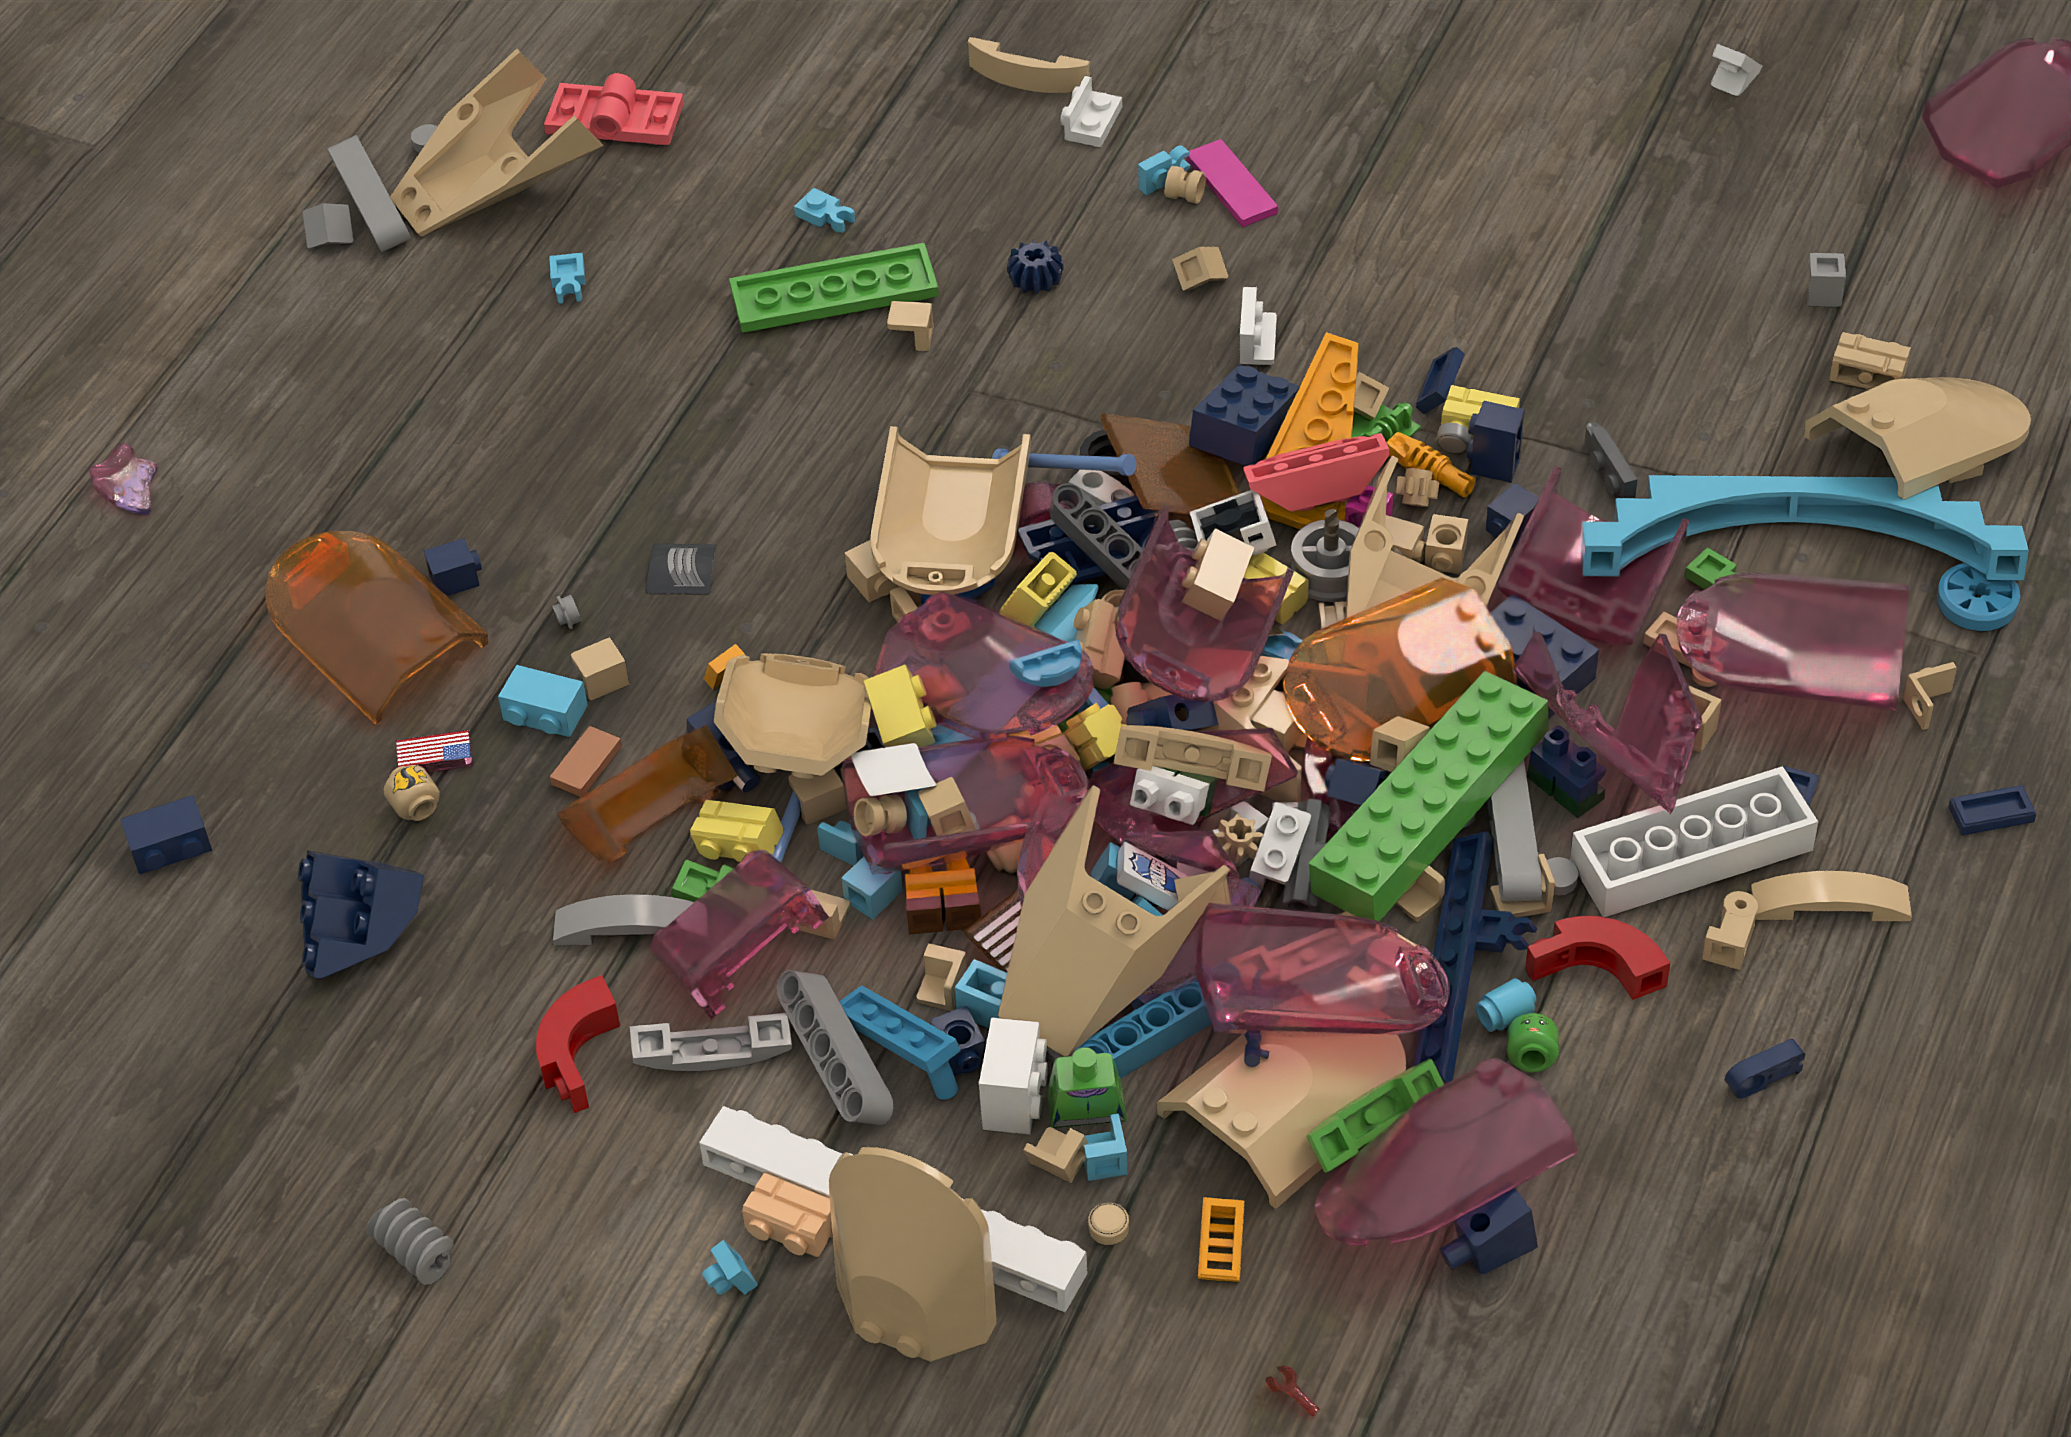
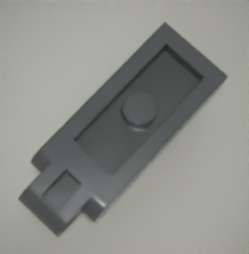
[1585,422,1638,498]

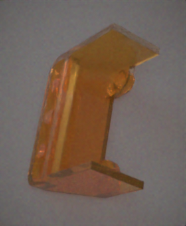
[556,725,738,863]

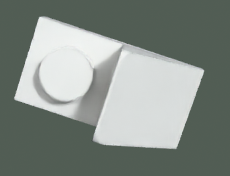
[1711,44,1762,96]

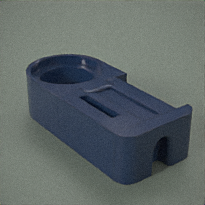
[1724,1038,1805,1098]

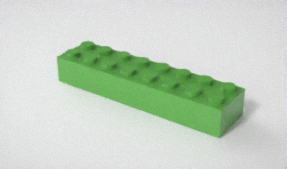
[1309,671,1549,926]

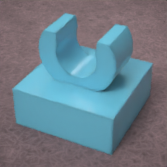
[702,1240,758,1295]

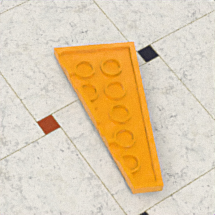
[1260,332,1359,529]

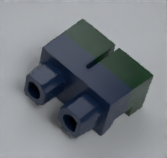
[1527,725,1607,818]

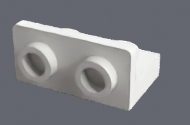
[1060,76,1122,147]
[1240,287,1277,365]
[1249,802,1311,890]

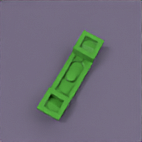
[1306,1059,1449,1172]

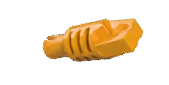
[1386,432,1476,498]

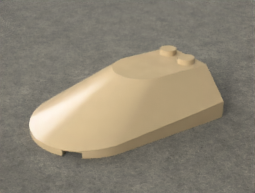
[1804,377,2031,500]
[870,426,1031,595]
[714,653,871,779]
[1157,997,1406,1209]
[829,1147,997,1362]

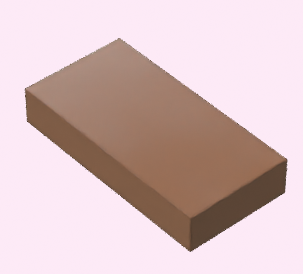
[550,726,622,798]

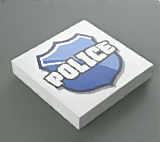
[1117,842,1189,911]

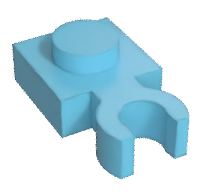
[1138,145,1190,196]
[794,188,855,233]
[549,253,586,304]

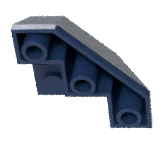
[298,850,424,978]

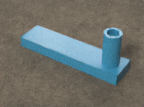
[839,985,960,1099]

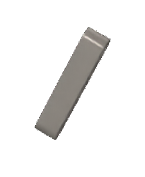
[327,135,411,253]
[1487,759,1542,902]
[777,970,893,1125]

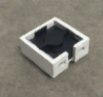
[1190,490,1276,555]

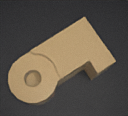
[1702,891,1758,970]

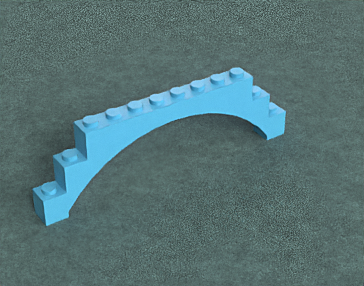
[1580,475,2029,580]

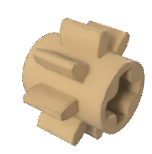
[1395,468,1439,507]
[1213,814,1263,865]

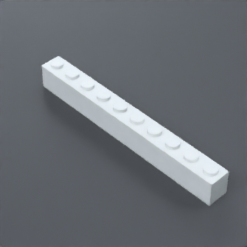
[699,1106,1087,1312]

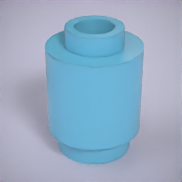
[1475,978,1537,1032]

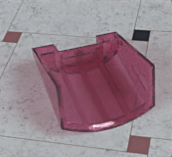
[1497,466,1690,645]

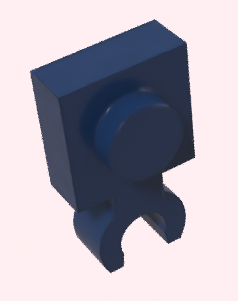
[1475,909,1537,953]

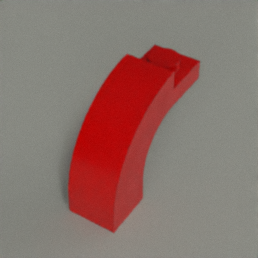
[1525,916,1671,1000]
[536,975,620,1113]

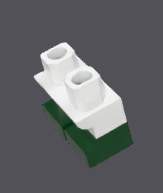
[1130,766,1218,825]

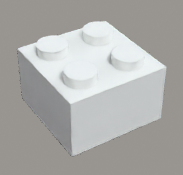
[979,1018,1048,1135]

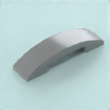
[553,895,709,946]
[629,1013,792,1071]

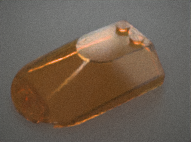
[265,531,488,724]
[1283,577,1518,761]

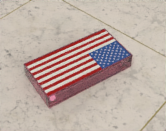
[395,730,473,772]

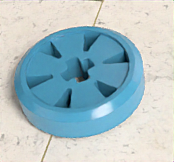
[1937,563,2020,631]

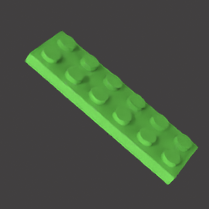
[729,243,939,333]

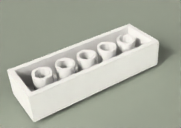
[1570,766,1818,917]

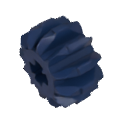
[1007,239,1064,294]

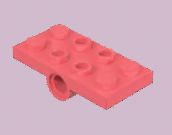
[544,73,684,145]

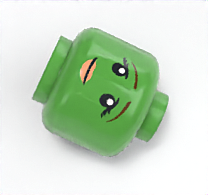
[1507,1013,1559,1072]

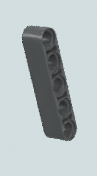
[1049,483,1186,619]

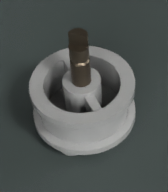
[1291,509,1359,602]

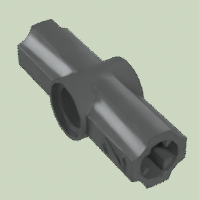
[1283,799,1331,916]

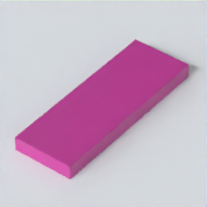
[1186,139,1278,227]

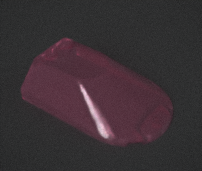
[1922,38,2071,188]
[1114,504,1294,702]
[1676,573,1909,710]
[873,591,1095,742]
[842,736,1088,875]
[1197,903,1450,1038]
[1315,1057,1577,1246]

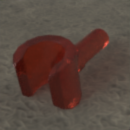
[1265,1366,1320,1417]

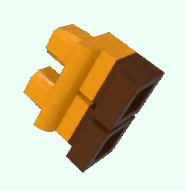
[905,857,982,935]

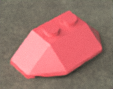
[1243,433,1390,512]

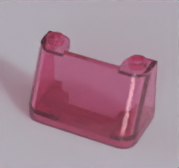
[650,850,829,1020]

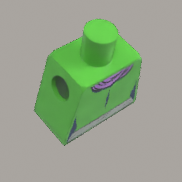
[1047,1048,1127,1128]

